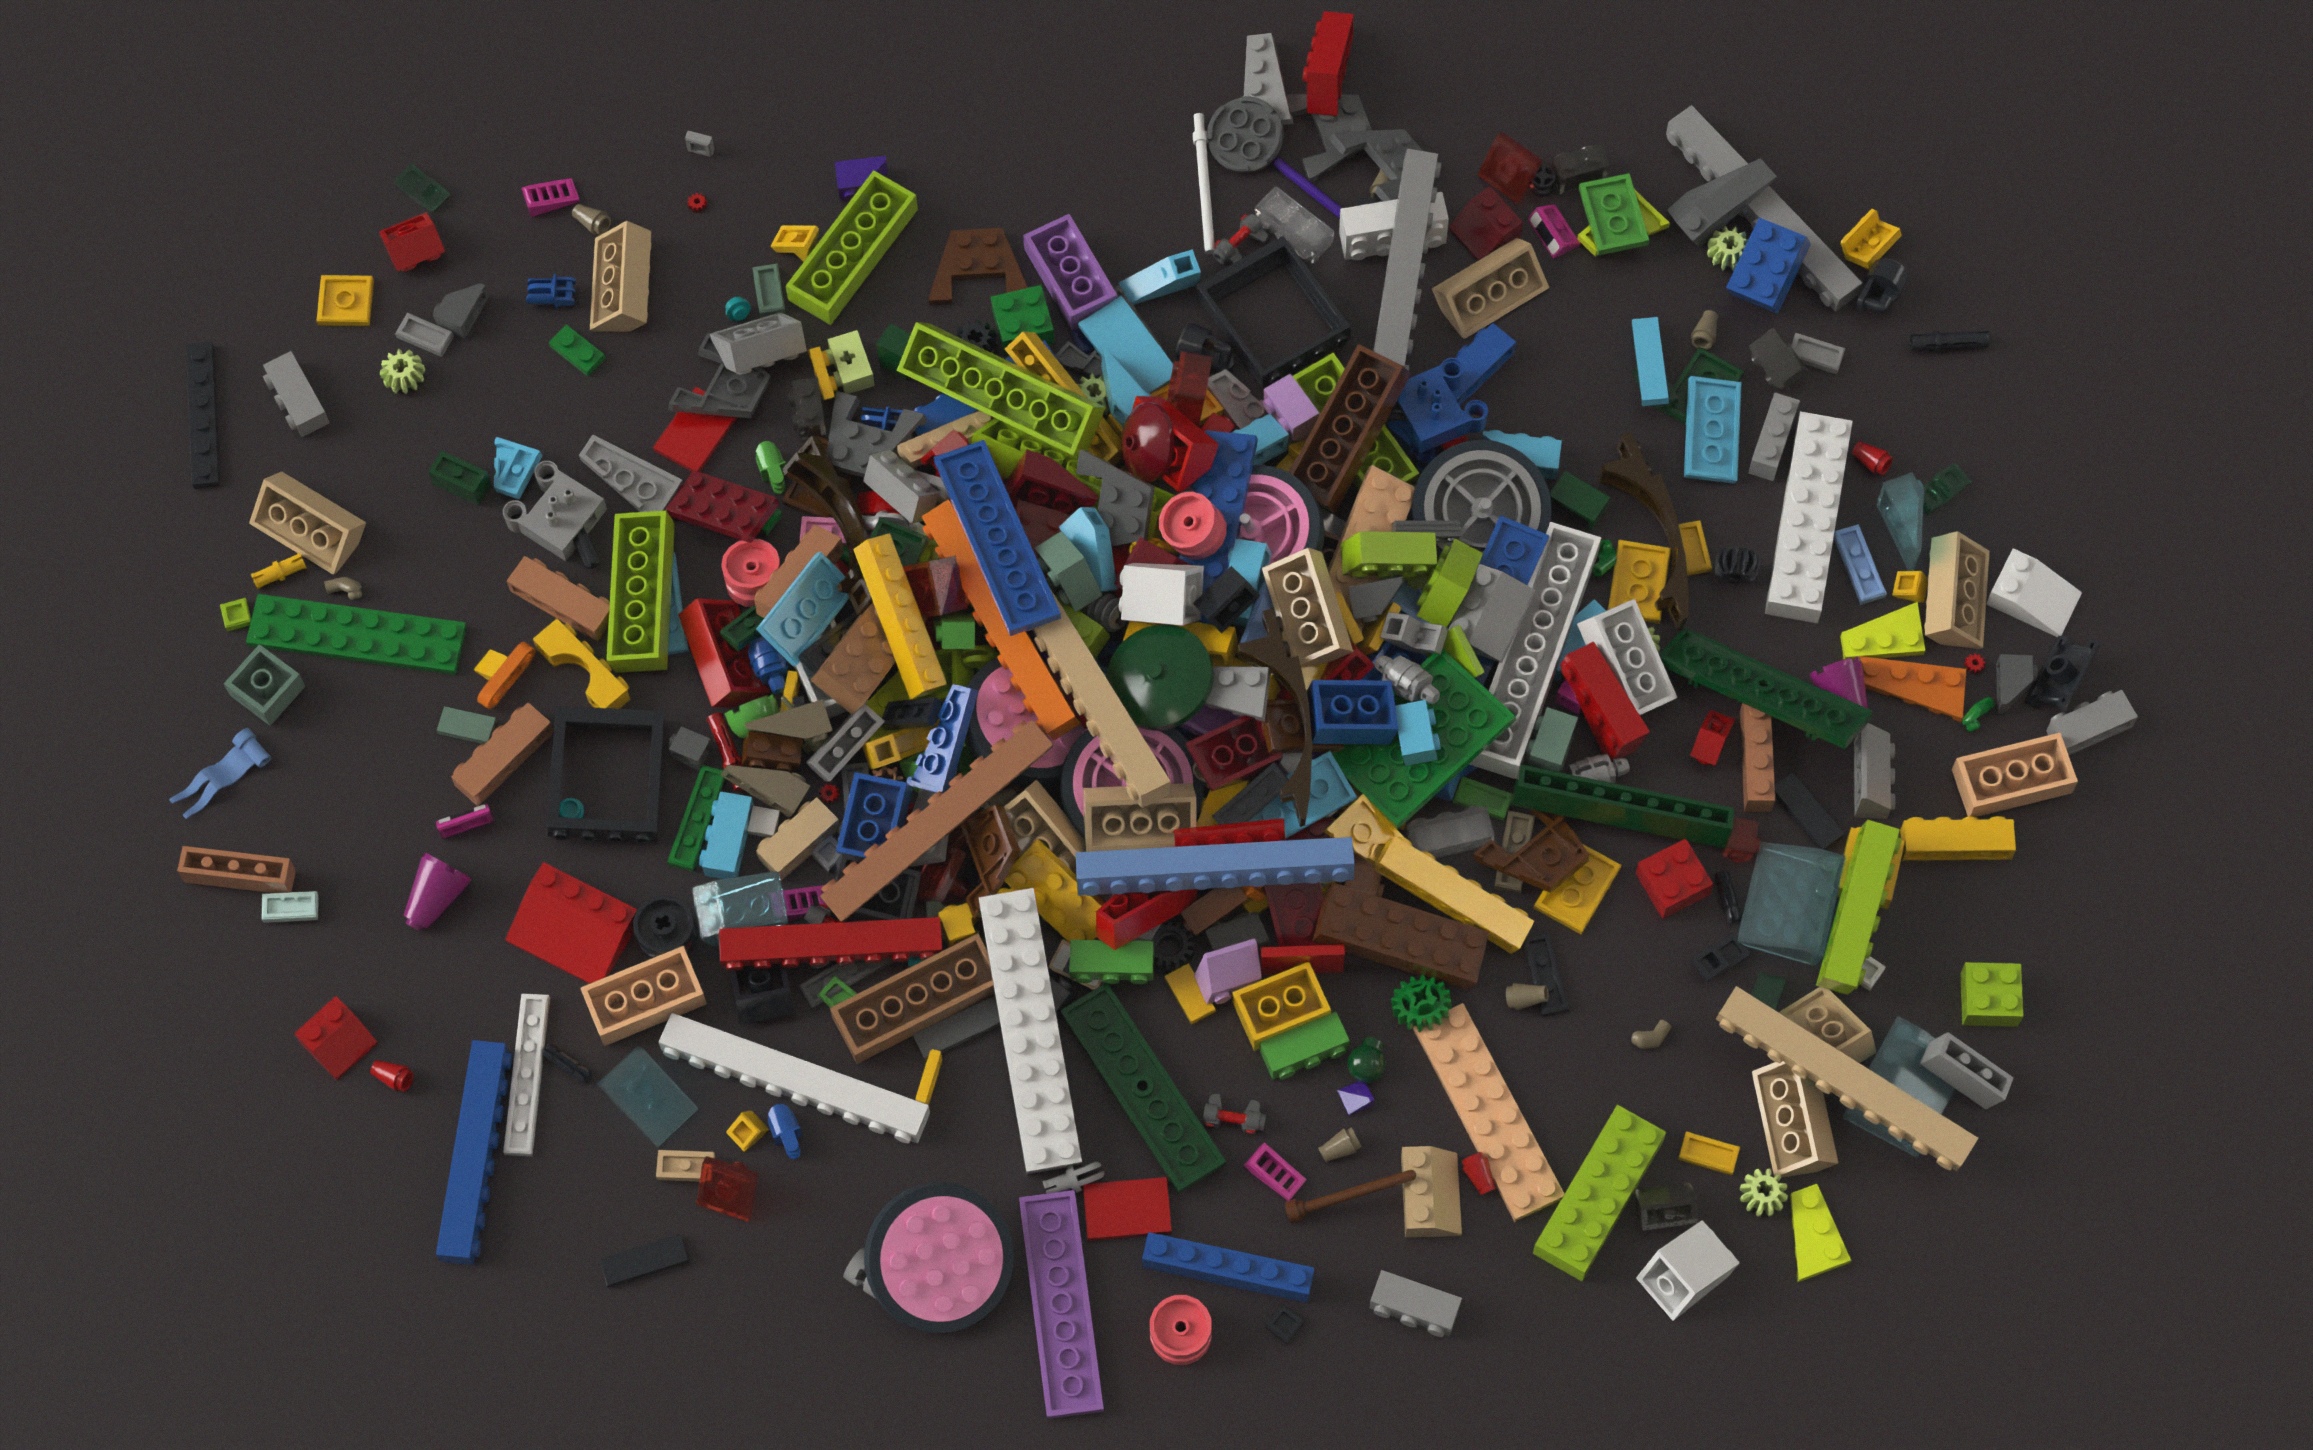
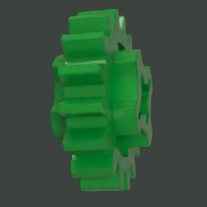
[1391,975,1452,1032]

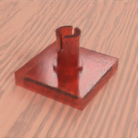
[1477,132,1543,204]
[916,848,969,902]
[696,1156,759,1222]

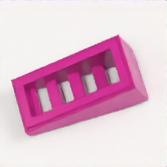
[521,178,580,217]
[769,885,827,924]
[1244,1143,1307,1201]

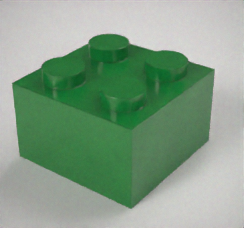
[991,285,1055,356]

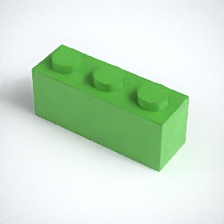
[933,609,975,649]
[1069,940,1154,984]
[1260,1012,1350,1080]

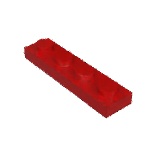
[1174,818,1286,847]

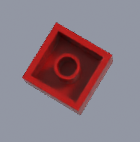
[1635,839,1713,919]

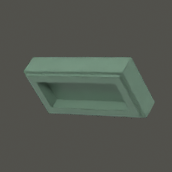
[752,263,786,317]
[436,706,497,744]

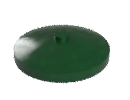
[1106,624,1214,731]

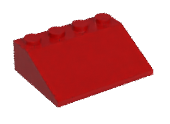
[505,862,637,984]

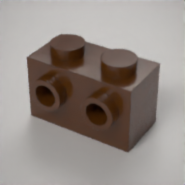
[741,731,802,774]

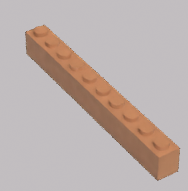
[820,720,1053,922]

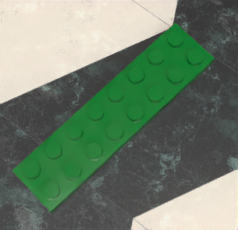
[246,594,467,675]

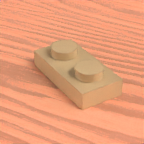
[656,1150,715,1182]

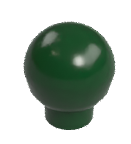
[1347,1037,1386,1083]

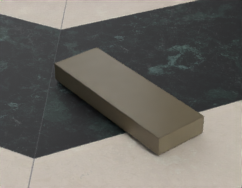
[1494,811,1535,894]

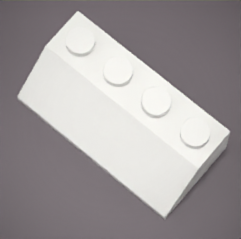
[1577,599,1677,715]

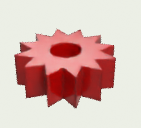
[687,192,708,213]
[1964,653,1986,674]
[818,783,840,805]

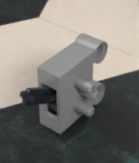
[503,461,607,569]

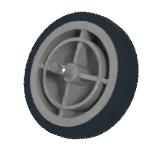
[1411,440,1551,562]

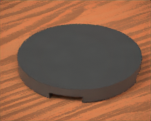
[1207,96,1284,173]

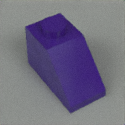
[835,156,888,202]

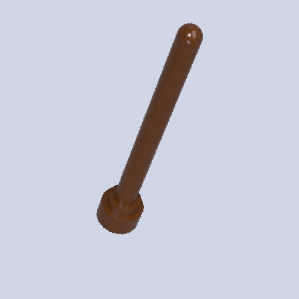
[1285,1170,1417,1223]

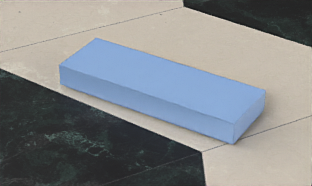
[1833,524,1887,605]

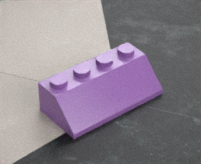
[1023,214,1117,331]

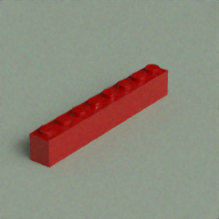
[719,917,942,971]

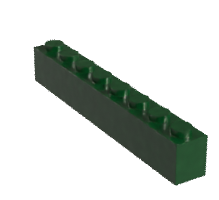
[1512,764,1735,848]

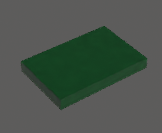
[1659,347,1745,425]

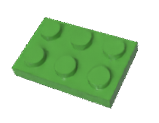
[1579,174,1649,255]

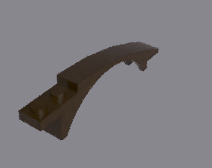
[1598,432,1689,631]
[782,436,873,615]
[1237,608,1312,827]

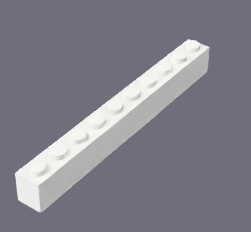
[659,1013,930,1143]

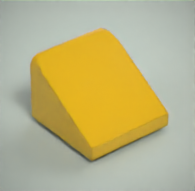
[1892,571,1928,603]
[474,649,508,680]
[726,1111,769,1152]

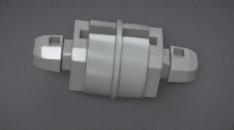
[1375,655,1440,704]
[1568,754,1630,784]

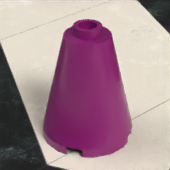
[1809,656,1870,722]
[403,852,472,931]

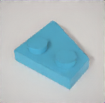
[494,437,543,499]

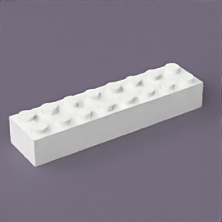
[1765,411,1852,623]

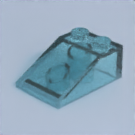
[1876,472,1925,571]
[692,871,788,947]
[597,1046,698,1147]

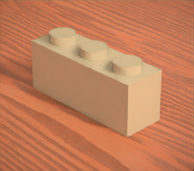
[756,797,840,882]

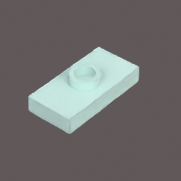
[262,891,319,923]

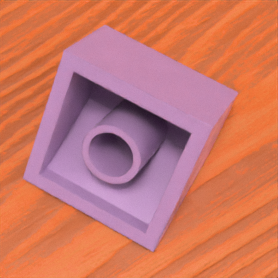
[1262,374,1319,440]
[1194,938,1262,1005]

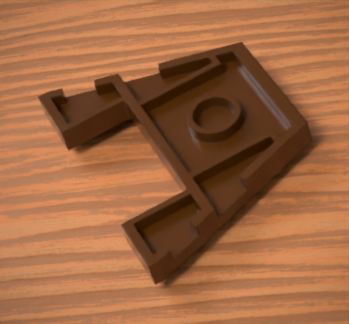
[929,228,1028,305]
[947,805,1021,919]
[1473,809,1589,893]

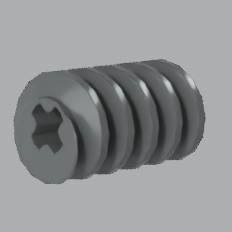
[1079,591,1129,632]

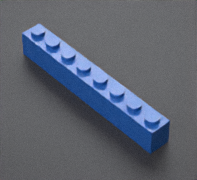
[436,1040,512,1265]

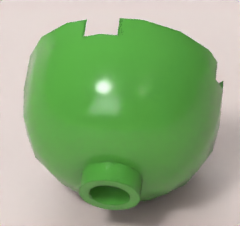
[725,694,780,739]

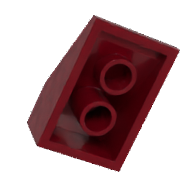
[1006,450,1098,524]
[1185,715,1283,792]

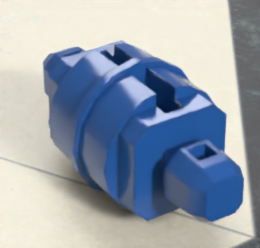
[748,635,789,694]

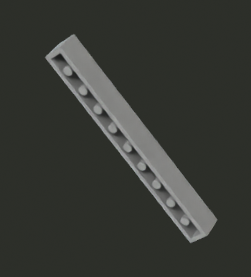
[1666,105,1862,312]
[1374,149,1441,371]

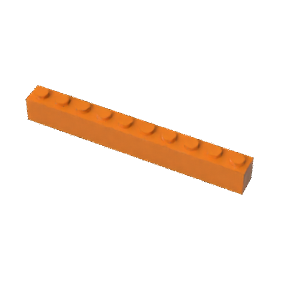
[921,499,1081,741]

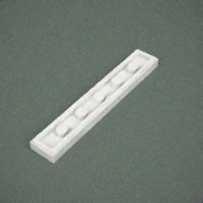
[503,994,550,1157]

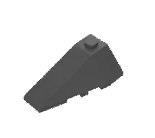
[1667,158,1778,247]

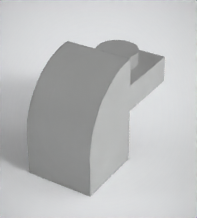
[1380,612,1448,655]

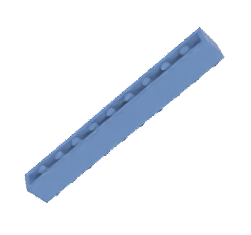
[1075,837,1355,896]

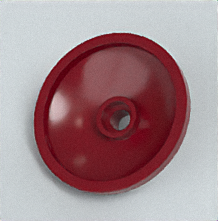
[1121,402,1174,482]

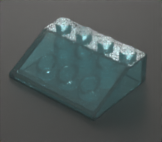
[1737,842,1846,966]
[1843,1016,1955,1158]

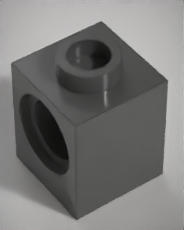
[668,726,713,771]

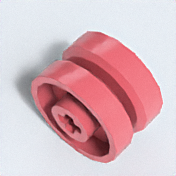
[1159,492,1227,560]
[721,539,781,607]
[1150,1295,1212,1365]

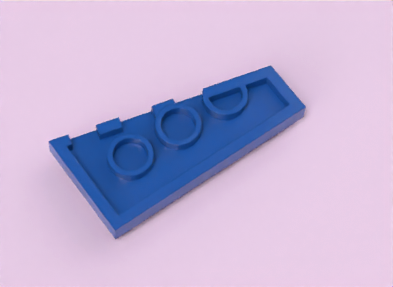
[906,684,978,794]

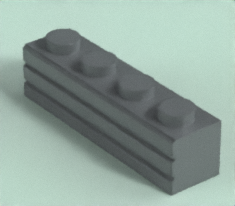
[1391,521,1461,542]

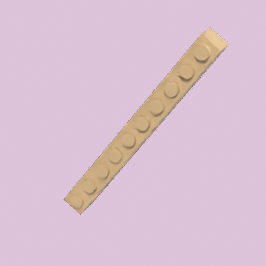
[1027,585,1171,808]
[1716,986,1978,1171]

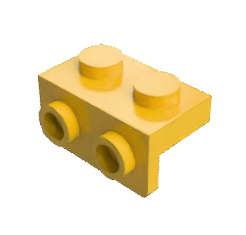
[1841,209,1902,270]

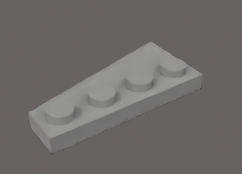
[1244,33,1294,125]
[579,435,683,512]

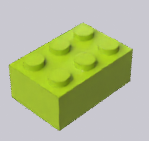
[1341,531,1437,580]
[1416,539,1483,628]

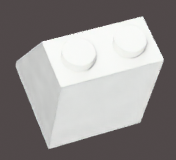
[1119,563,1204,625]
[1636,1220,1739,1321]

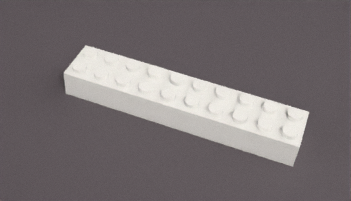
[1469,522,1601,779]
[979,888,1082,1174]

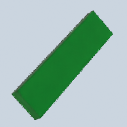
[667,765,727,872]

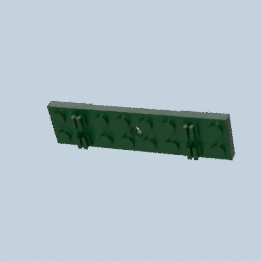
[1659,627,1873,749]
[1060,983,1226,1194]

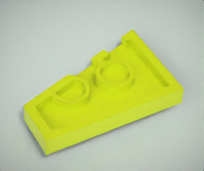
[1790,1184,1851,1282]

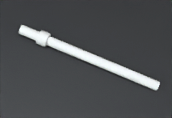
[1193,113,1215,254]

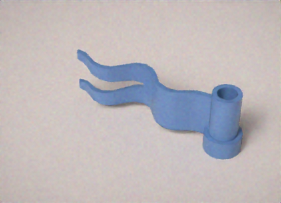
[169,728,271,819]

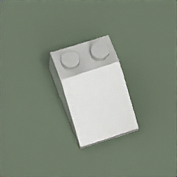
[1986,549,2082,637]

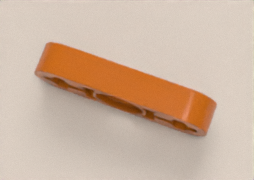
[477,641,536,710]

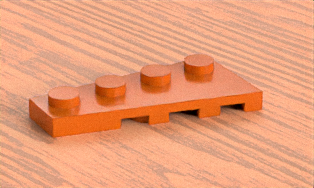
[1860,656,1966,722]

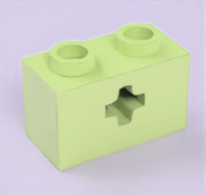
[826,330,875,394]

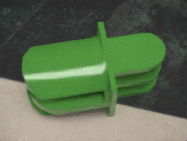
[756,441,786,495]

